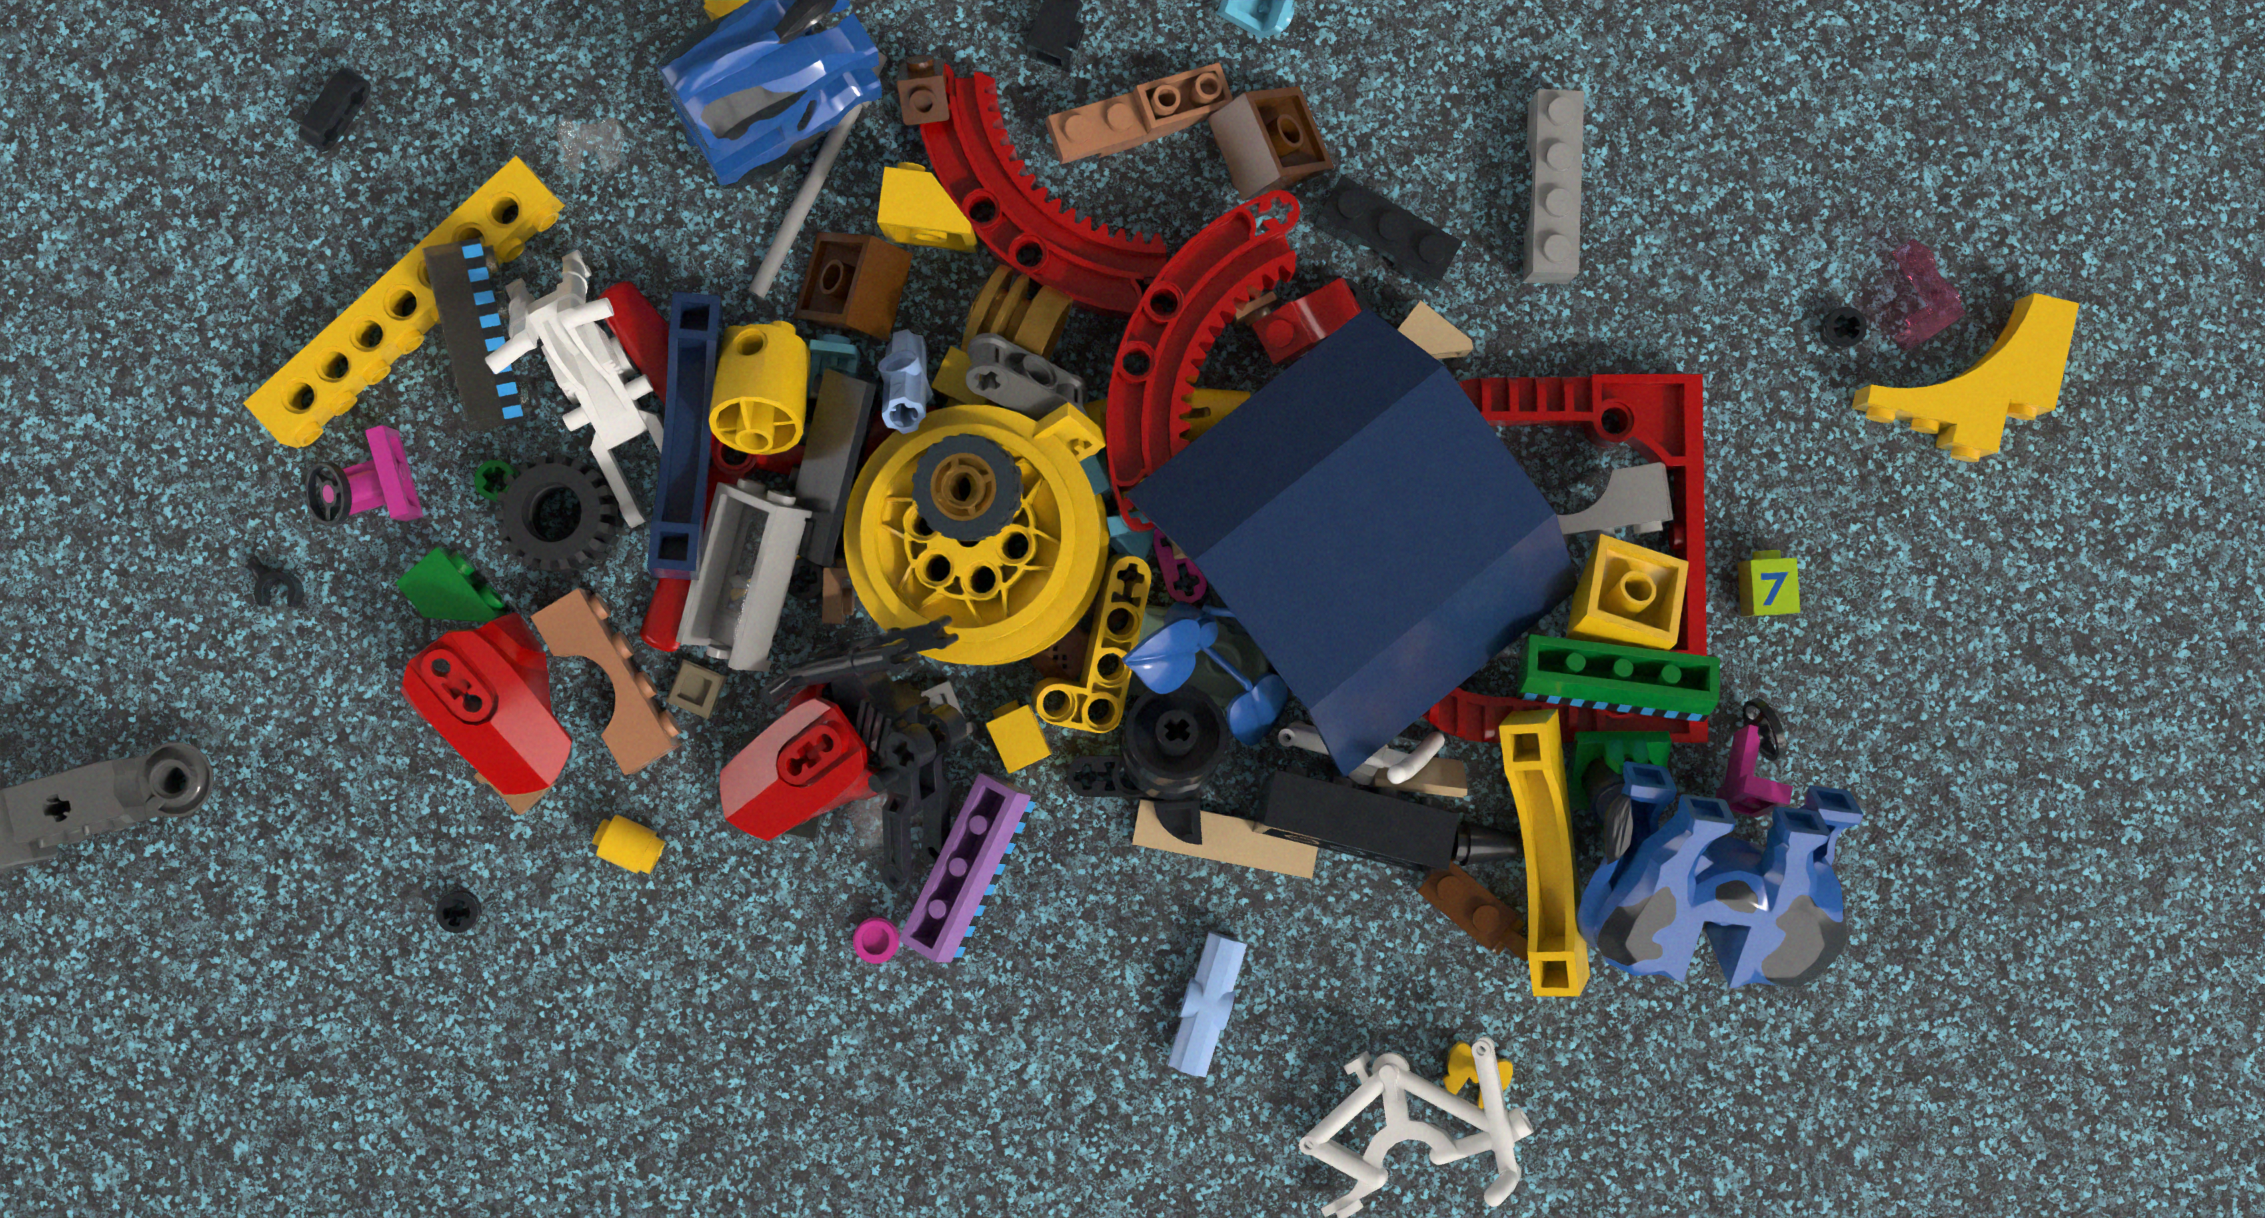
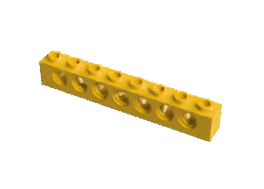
[243,155,565,449]

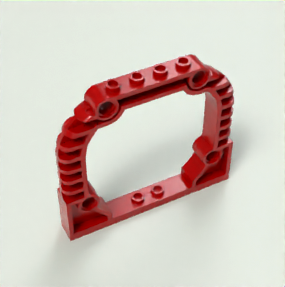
[1422,374,1708,743]

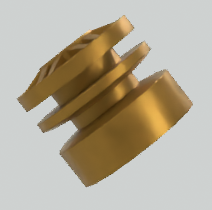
[961,264,1073,361]

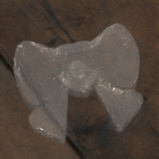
[557,118,624,174]

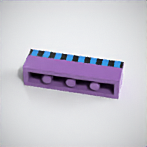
[898,773,1039,963]

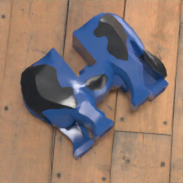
[656,0,882,189]
[1577,761,1864,988]

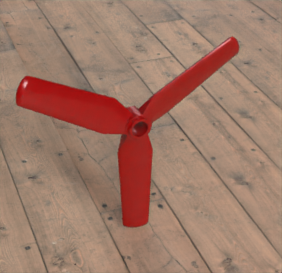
[596,281,939,652]

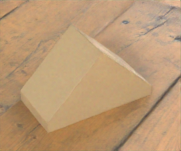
[1397,300,1473,360]

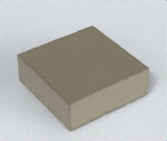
[666,659,728,719]

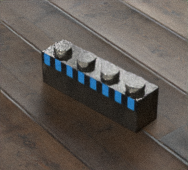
[422,236,533,432]

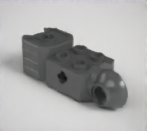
[0,742,214,874]

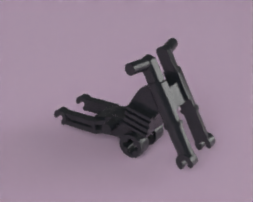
[759,615,967,891]

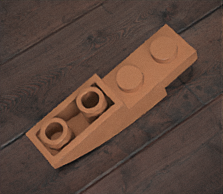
[1045,62,1233,165]

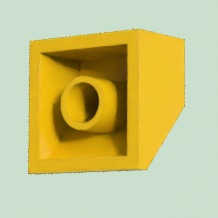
[877,162,978,253]
[1566,534,1689,651]

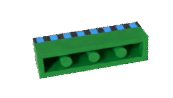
[1517,634,1720,722]

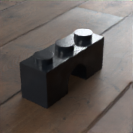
[1315,175,1463,292]

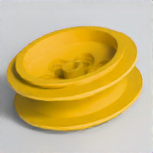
[843,404,1110,666]

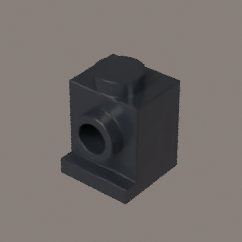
[1026,0,1086,73]

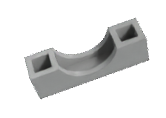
[1522,89,1584,284]
[1556,462,1673,545]

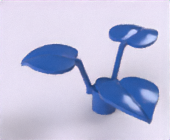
[1122,601,1288,746]

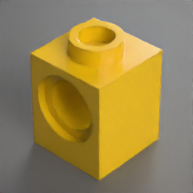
[986,700,1052,774]

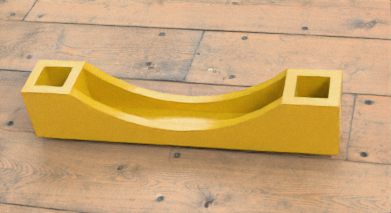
[1499,709,1590,996]

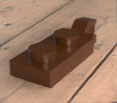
[1415,860,1528,963]

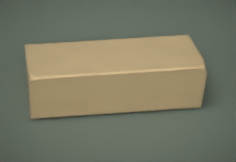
[1370,757,1467,798]

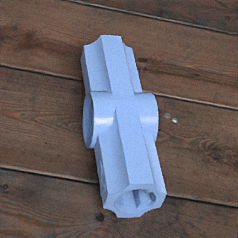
[878,329,933,434]
[1168,931,1247,1077]

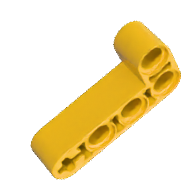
[1031,553,1151,733]

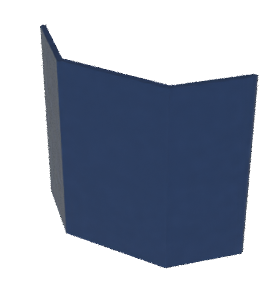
[1125,307,1578,778]

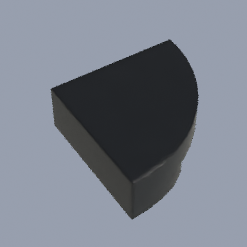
[1153,798,1202,845]

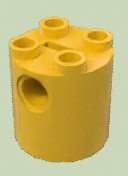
[709,321,812,455]

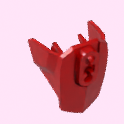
[400,612,573,795]
[720,683,882,841]

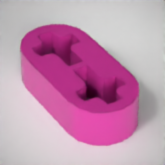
[1153,528,1207,604]

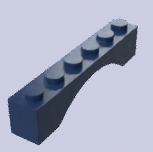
[647,291,723,581]

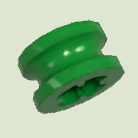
[474,460,520,502]

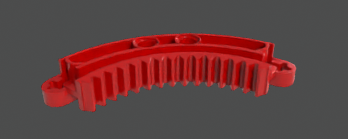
[919,63,1175,321]
[1105,190,1300,533]

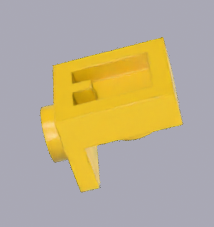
[1033,402,1106,462]

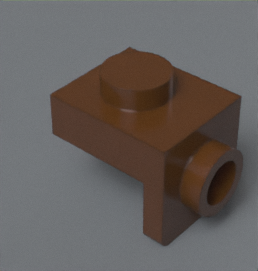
[897,55,949,125]

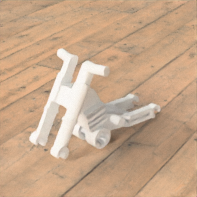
[485,249,664,528]

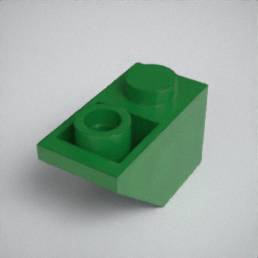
[395,547,507,623]

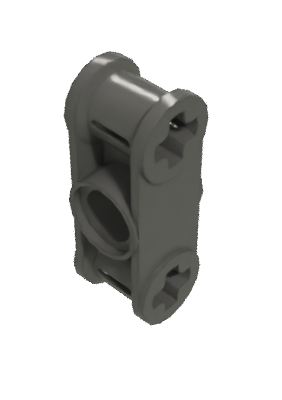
[966,333,1088,422]

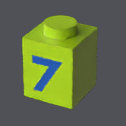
[1738,550,1800,617]

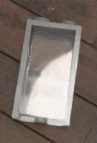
[676,478,812,672]

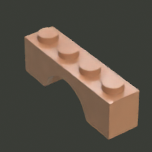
[530,588,682,775]

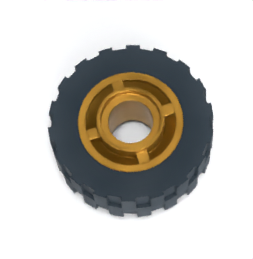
[912,433,1024,541]

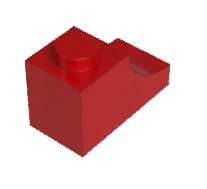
[1252,278,1362,365]

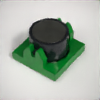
[1566,731,1672,830]

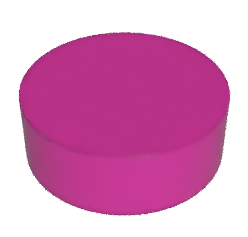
[853,916,900,964]

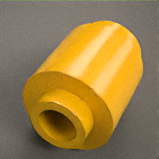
[592,814,666,874]

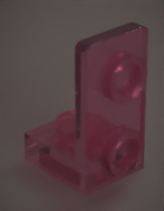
[1892,238,1966,351]

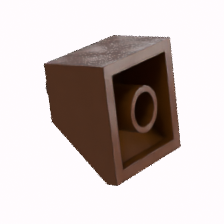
[1207,86,1334,201]
[793,231,913,341]

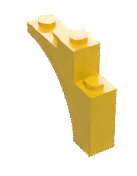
[1852,293,2079,462]

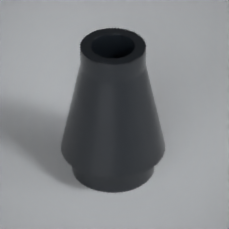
[1450,820,1519,866]

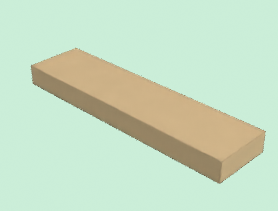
[1132,799,1318,879]

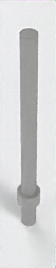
[748,52,888,299]

